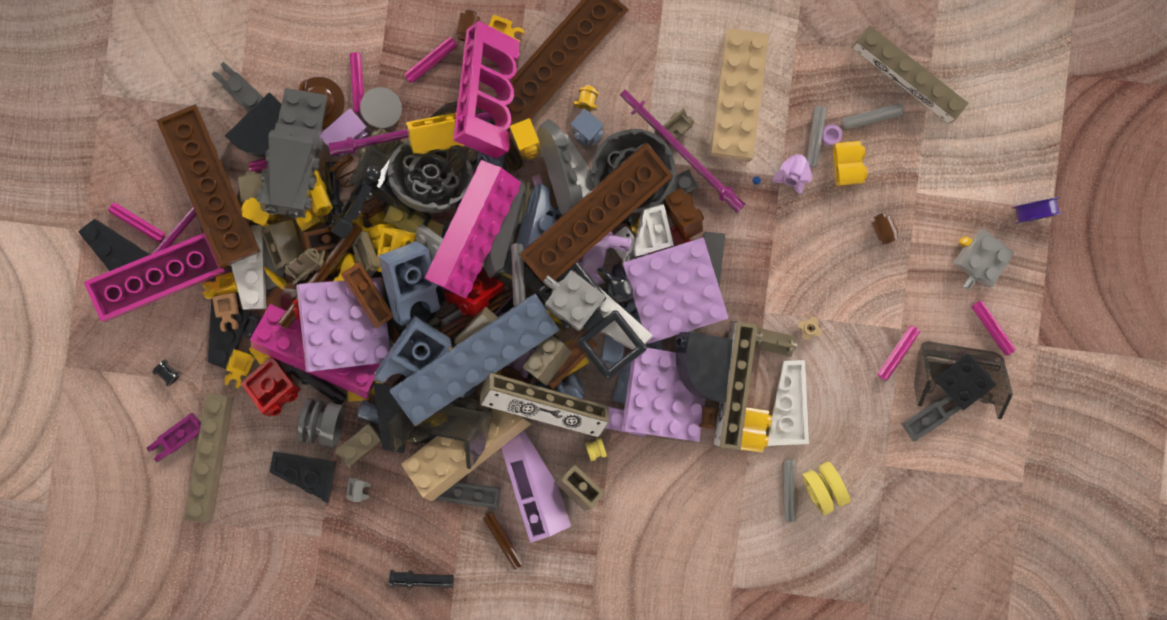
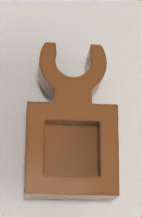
[212,293,239,332]

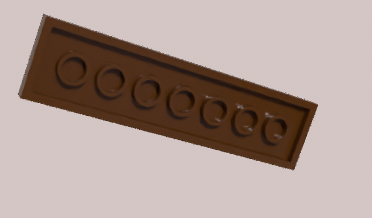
[494,0,629,126]
[156,104,261,269]
[518,143,673,287]

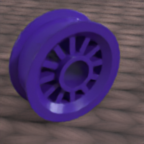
[1012,197,1064,224]

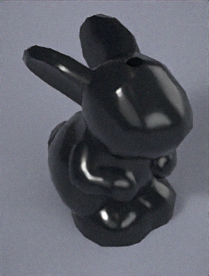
[597,264,633,309]

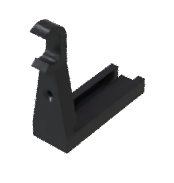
[371,141,431,227]

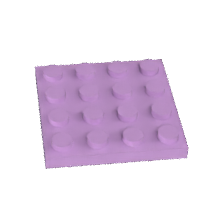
[622,237,728,344]
[296,277,390,372]
[621,348,705,442]

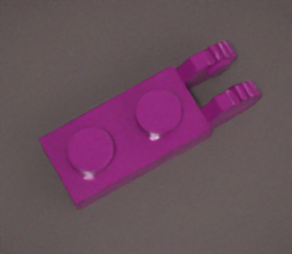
[146,413,201,463]

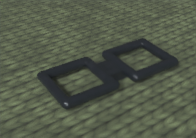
[537,261,647,379]

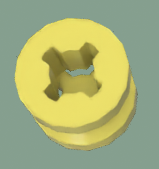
[585,437,607,462]

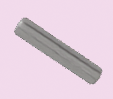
[842,103,903,130]
[807,106,826,167]
[511,244,525,307]
[783,459,796,522]

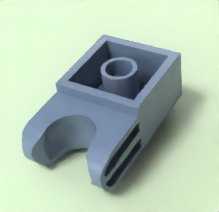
[516,184,563,250]
[378,241,440,326]
[374,316,452,383]

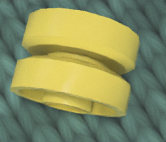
[802,461,851,516]

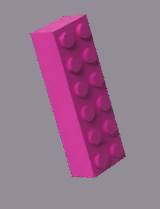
[425,160,521,299]
[83,233,227,322]
[250,304,381,399]

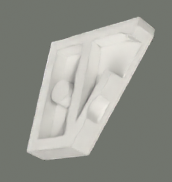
[633,204,674,256]

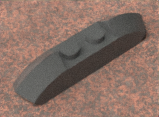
[537,119,583,215]
[484,176,526,278]

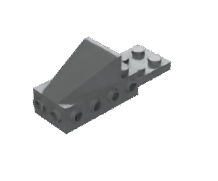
[257,88,328,218]

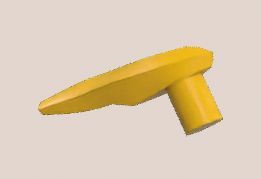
[264,267,288,290]

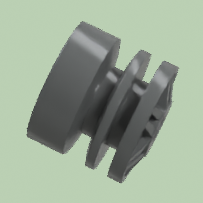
[297,398,345,448]

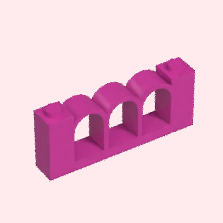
[453,21,520,159]

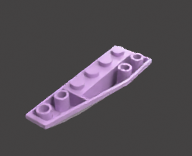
[501,430,571,543]

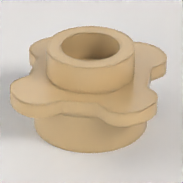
[798,317,822,340]

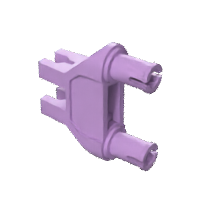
[578,232,631,286]

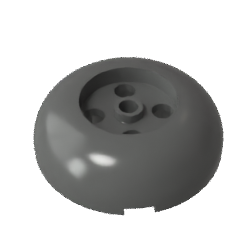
[592,129,676,213]
[388,140,474,213]

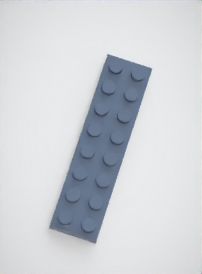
[390,294,559,426]

